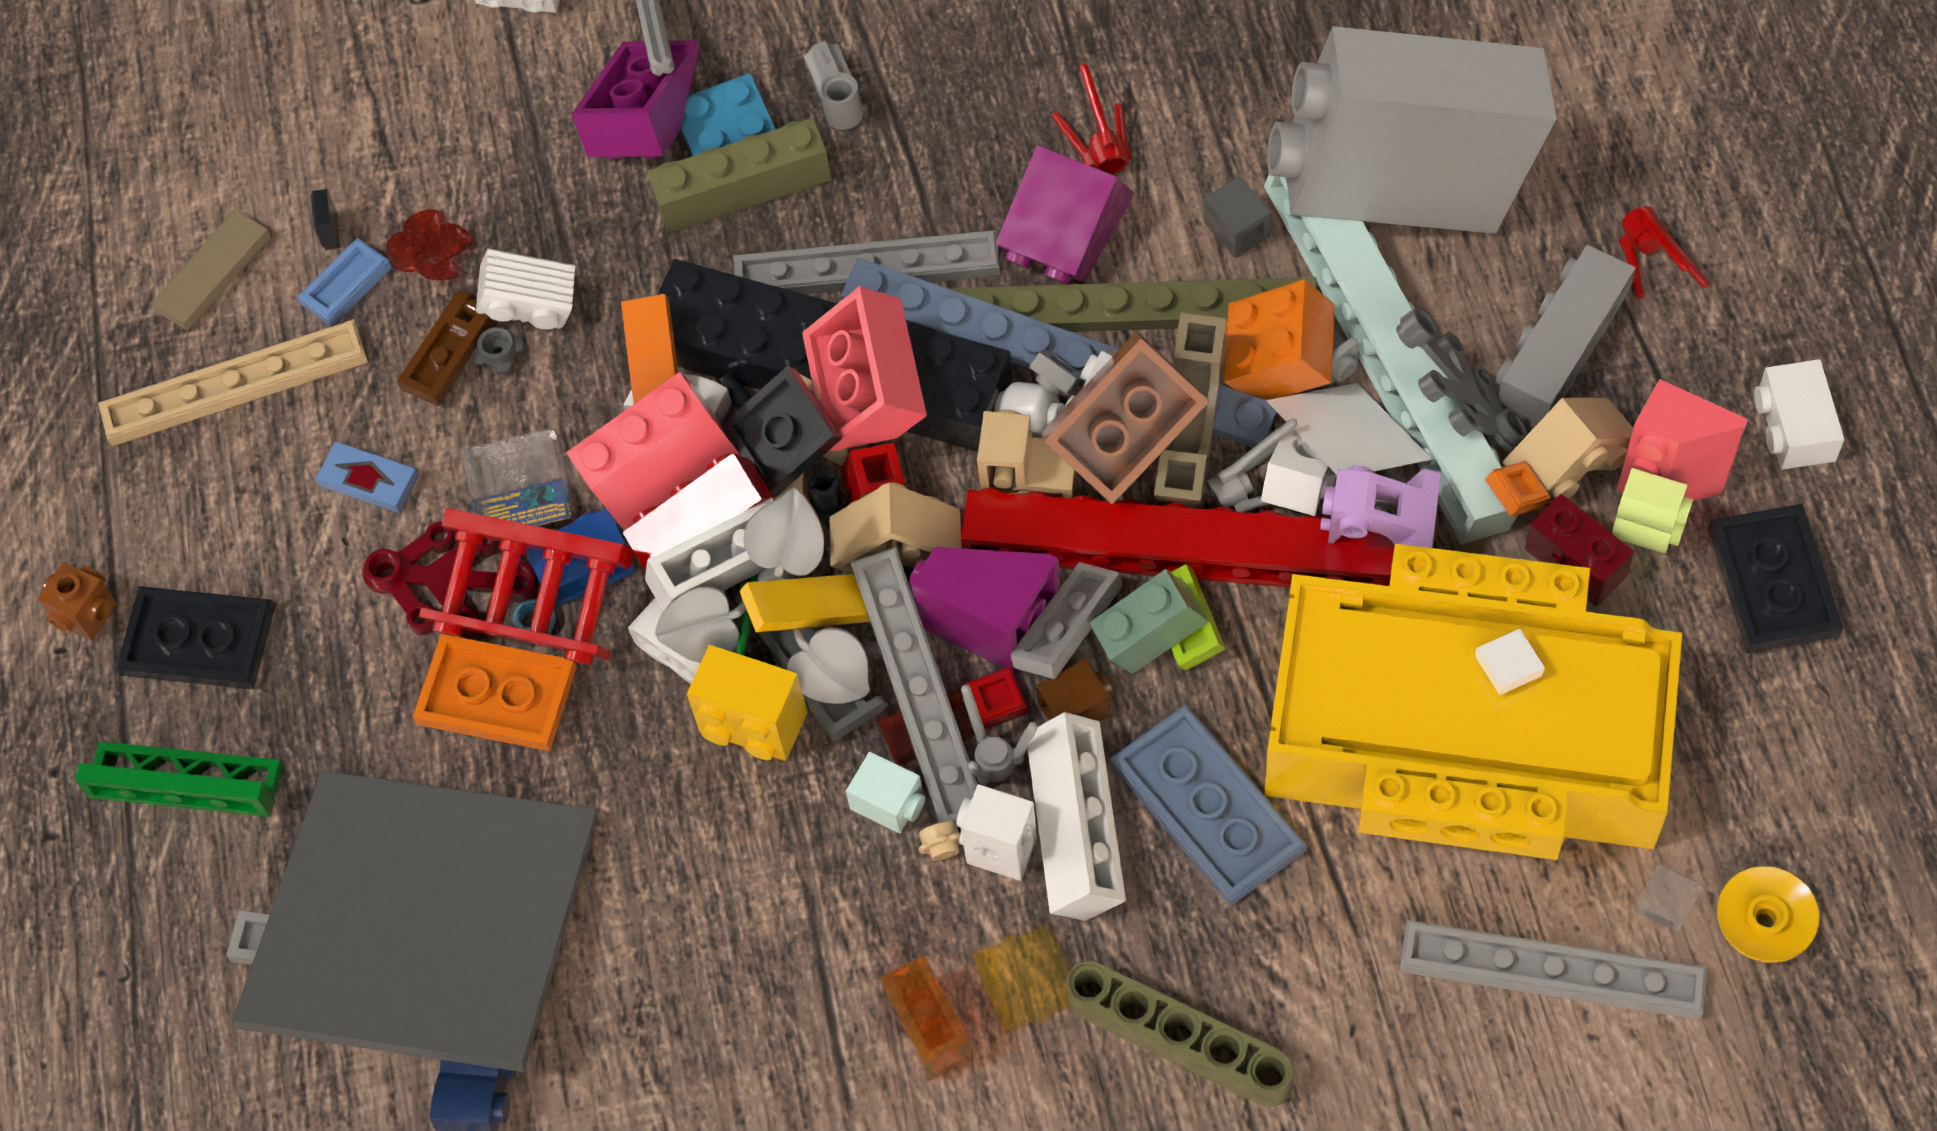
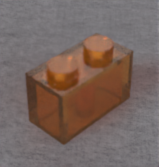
[879,955,973,1081]

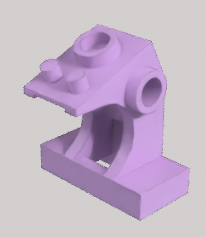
[1320,466,1441,548]

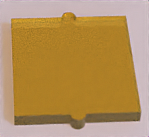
[972,925,1070,1033]

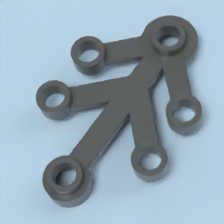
[1396,306,1528,453]

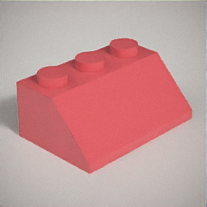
[802,286,927,451]
[566,372,741,531]
[1617,379,1748,501]

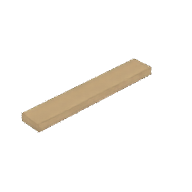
[98,319,368,446]

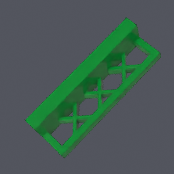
[74,741,283,817]

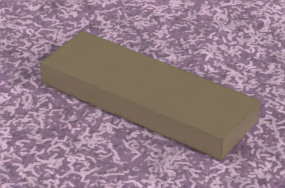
[151,210,271,331]

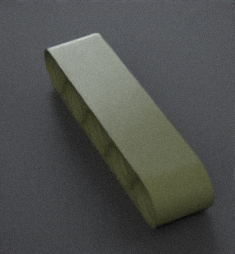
[1066,961,1293,1107]

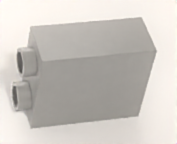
[1267,26,1557,234]

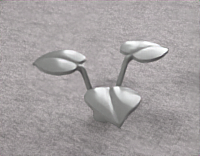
[655,487,870,704]

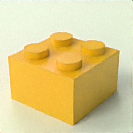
[687,644,808,761]

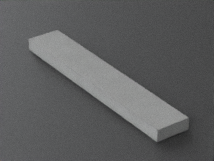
[733,230,1000,294]
[851,547,978,823]
[1399,920,1707,1020]

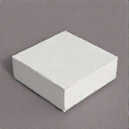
[1475,629,1545,695]

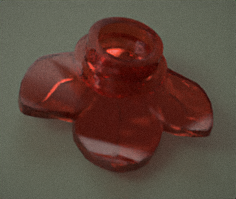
[386,209,473,281]

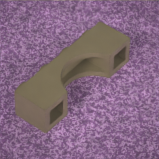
[1154,312,1228,509]

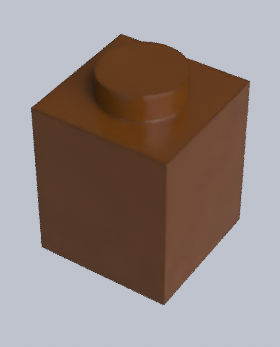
[1036,659,1114,722]

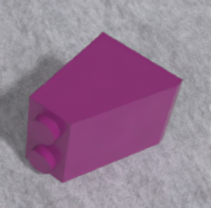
[995,145,1134,285]
[909,547,1060,674]

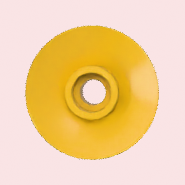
[1717,866,1819,963]

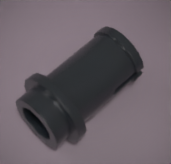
[808,469,846,520]

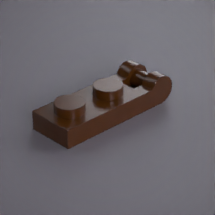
[397,289,499,406]

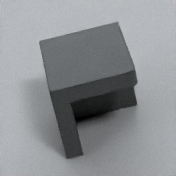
[1204,177,1272,258]

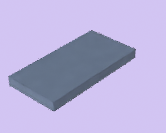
[1110,704,1307,907]

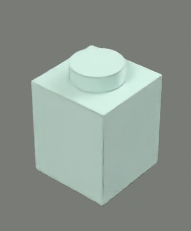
[846,752,925,833]

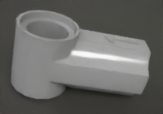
[804,41,864,130]

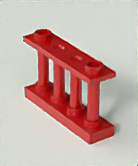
[419,508,634,665]

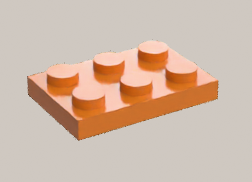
[412,634,577,752]

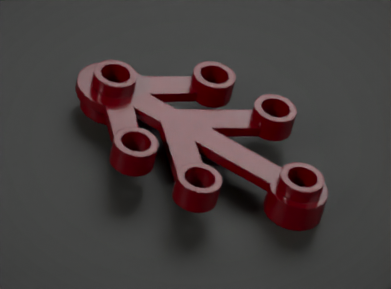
[362,521,538,639]

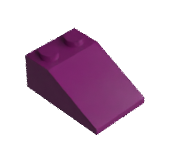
[571,40,700,159]

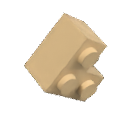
[1502,398,1633,503]
[977,409,1078,498]
[829,482,962,574]

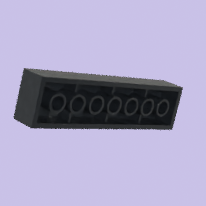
[657,258,1013,452]

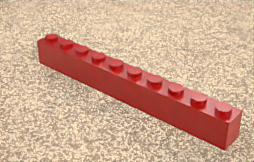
[961,488,1434,588]

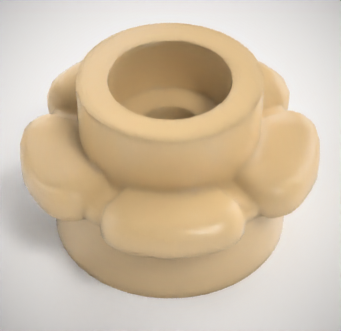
[918,821,961,861]

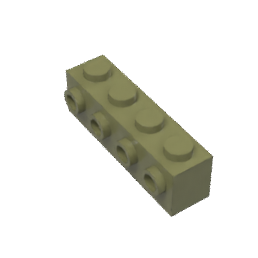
[647,118,832,234]

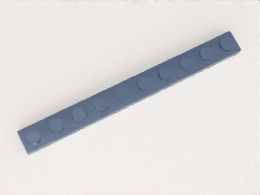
[840,257,1278,448]

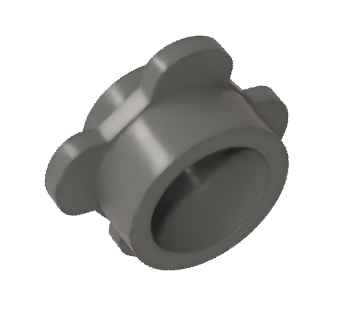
[472,327,524,374]

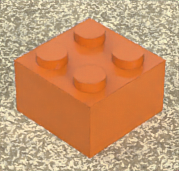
[1224,279,1335,400]

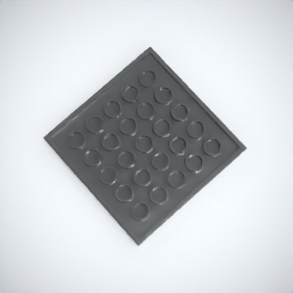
[232,771,598,1072]

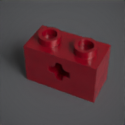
[1524,494,1634,607]

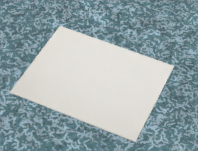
[1266,383,1433,475]

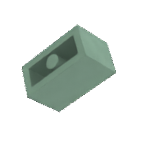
[1089,569,1209,674]

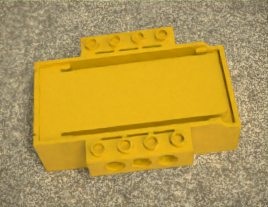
[1264,543,1682,860]

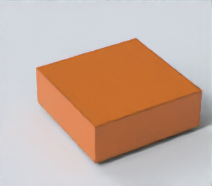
[1485,461,1551,517]

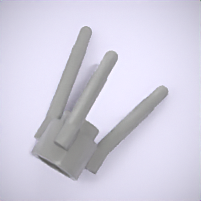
[1206,418,1297,513]
[961,685,1038,786]

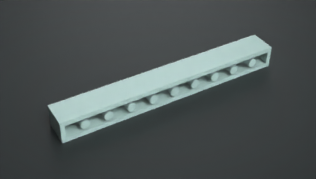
[1264,174,1518,545]

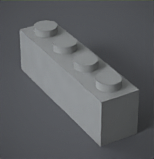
[1495,245,1636,423]

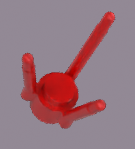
[1052,63,1132,175]
[1618,206,1708,299]

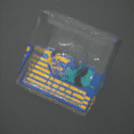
[460,429,571,540]

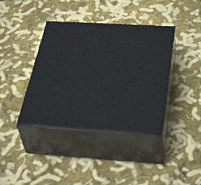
[311,189,340,251]

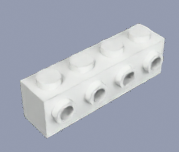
[1028,712,1126,921]

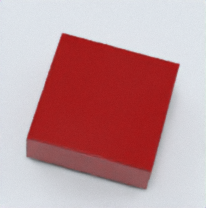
[966,667,1028,729]

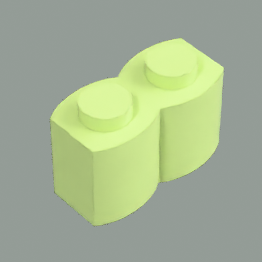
[1612,468,1693,554]

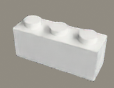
[645,498,773,611]

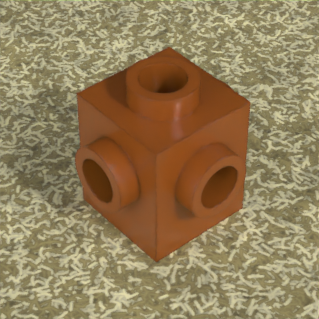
[37,562,118,641]

